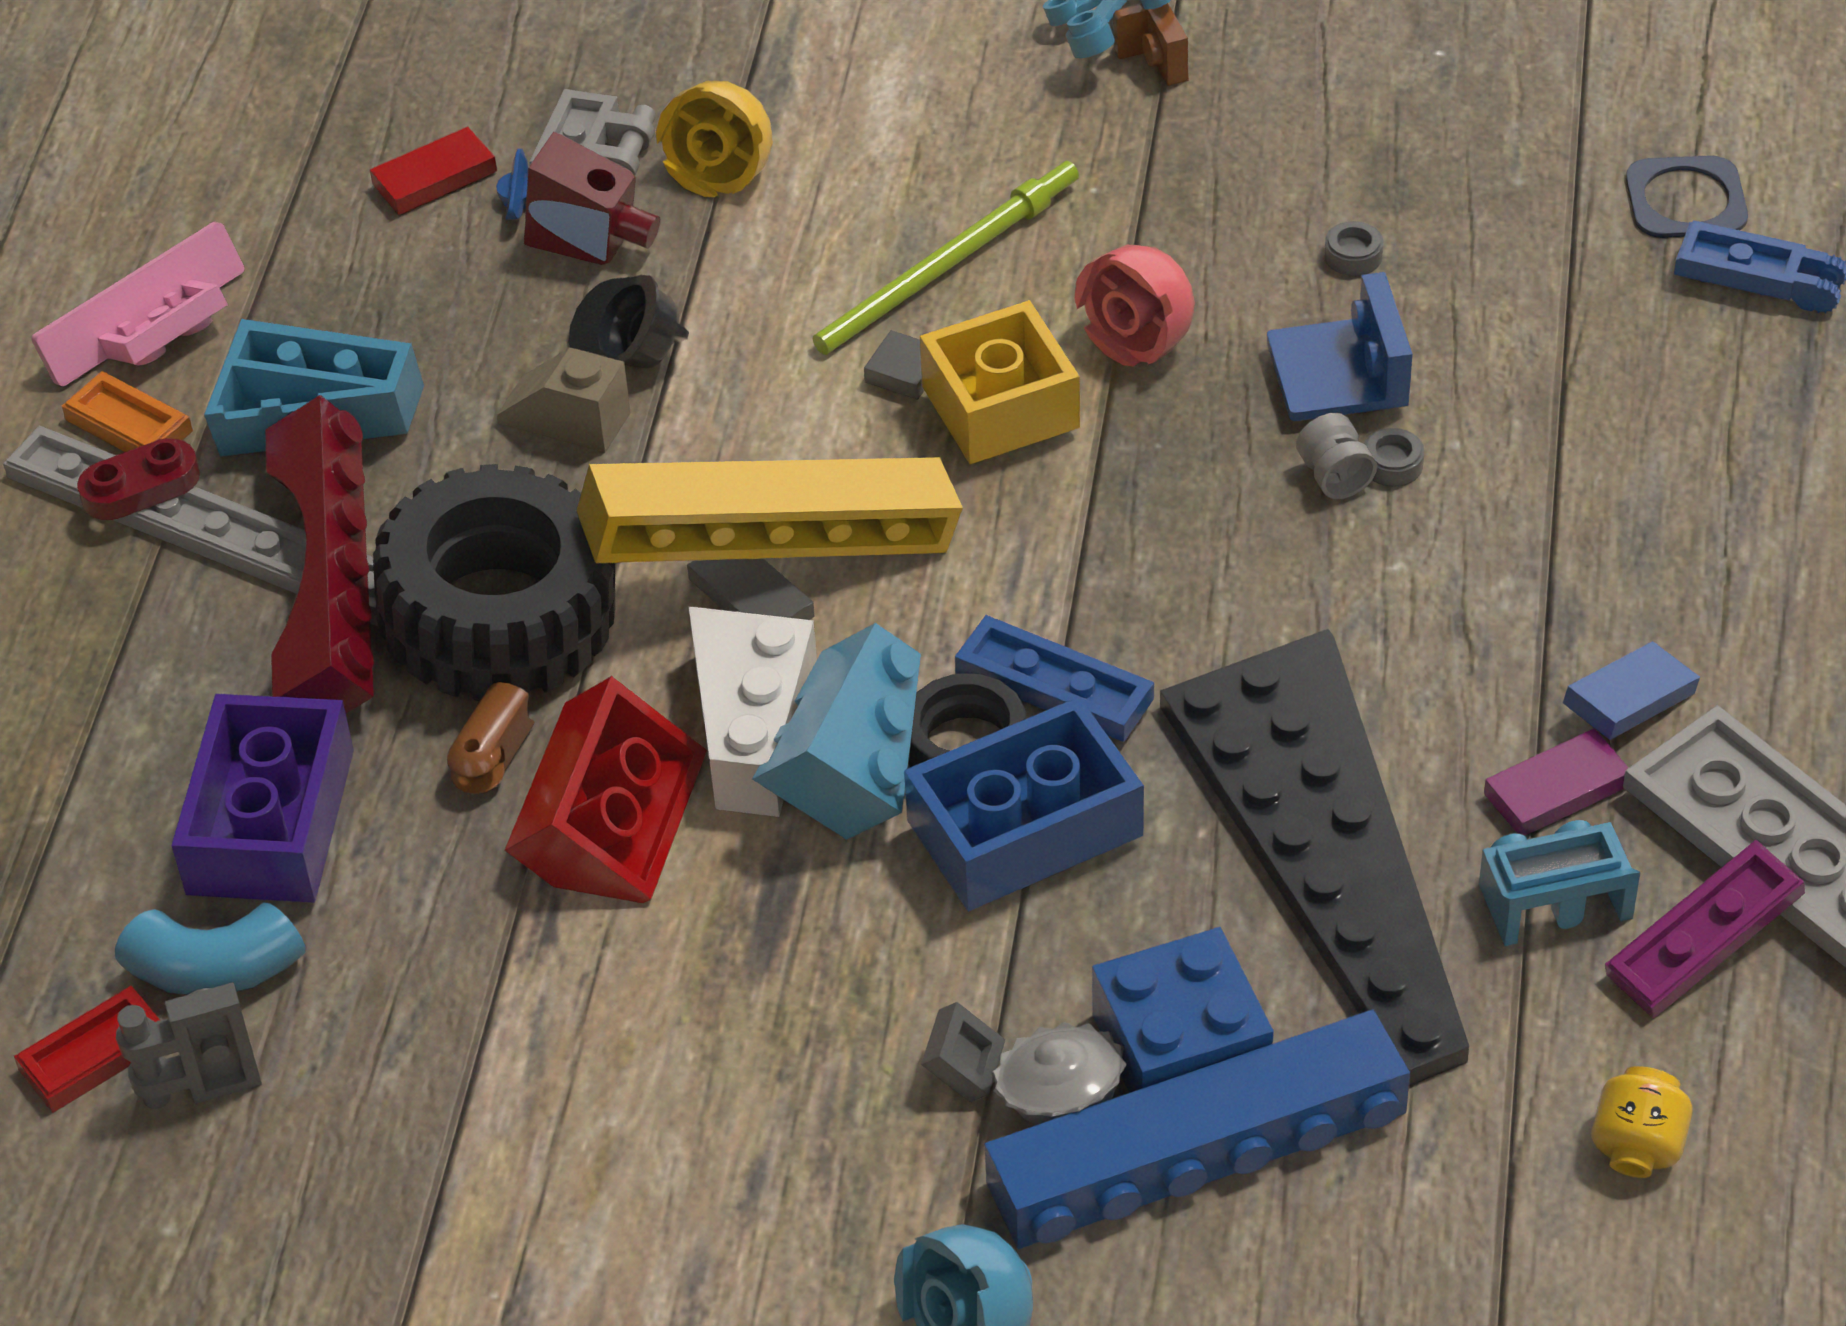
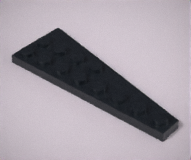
[1160,629,1470,1086]

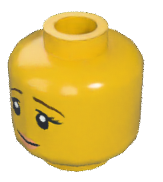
[1591,1066,1693,1178]

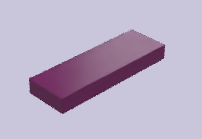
[1605,840,1805,1019]

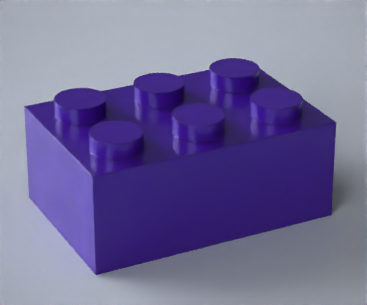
[171,694,354,903]

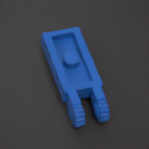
[1674,220,1846,313]

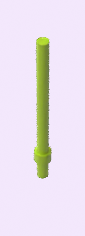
[812,161,1079,355]

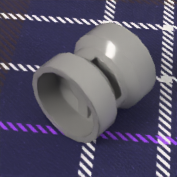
[1296,413,1377,499]

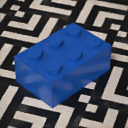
[904,697,1144,912]

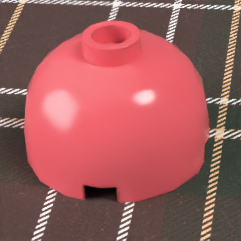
[1074,245,1195,367]

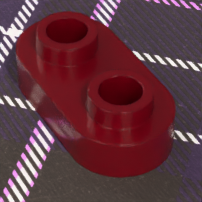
[77,438,200,520]

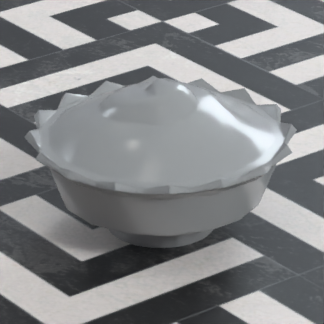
[991,1022,1127,1125]

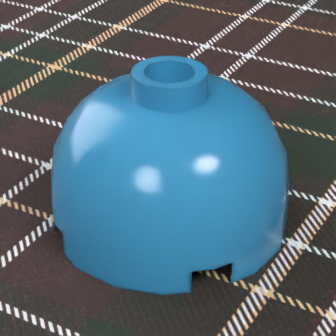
[894,1224,1033,1326]

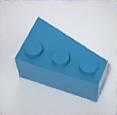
[204,319,424,456]
[752,623,921,840]

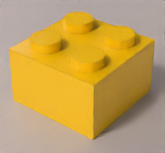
[920,300,1080,464]

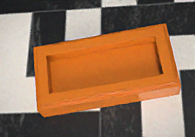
[62,371,193,452]

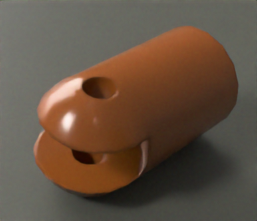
[447,682,535,795]

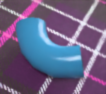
[115,902,306,995]

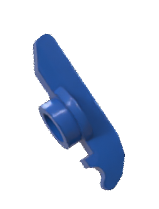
[496,149,529,219]

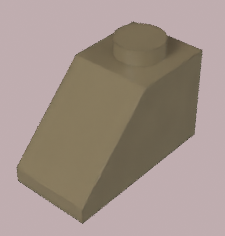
[497,347,631,453]

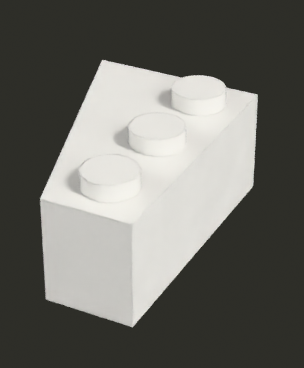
[689,607,817,817]

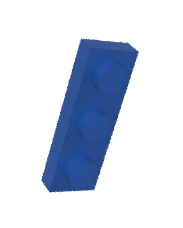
[955,615,1154,742]

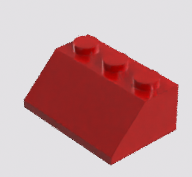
[504,676,707,903]

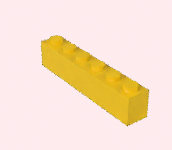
[576,457,963,563]

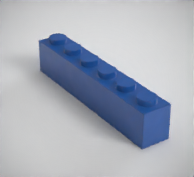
[984,1009,1410,1249]

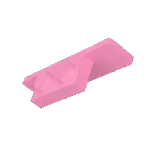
[31,222,244,386]

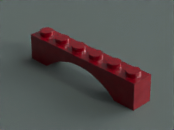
[265,395,374,713]

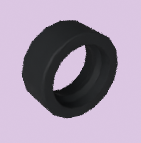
[908,674,1026,768]

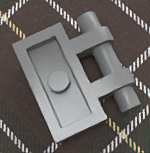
[529,89,656,176]

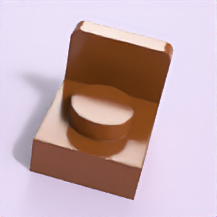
[1113,3,1189,86]

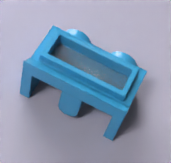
[1479,820,1640,946]

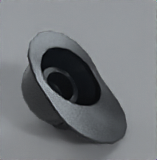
[568,275,689,368]

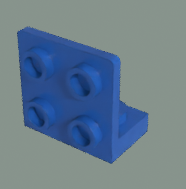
[1267,272,1413,421]

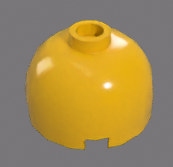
[655,81,773,197]

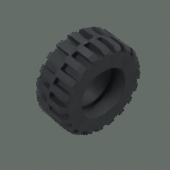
[373,464,616,701]

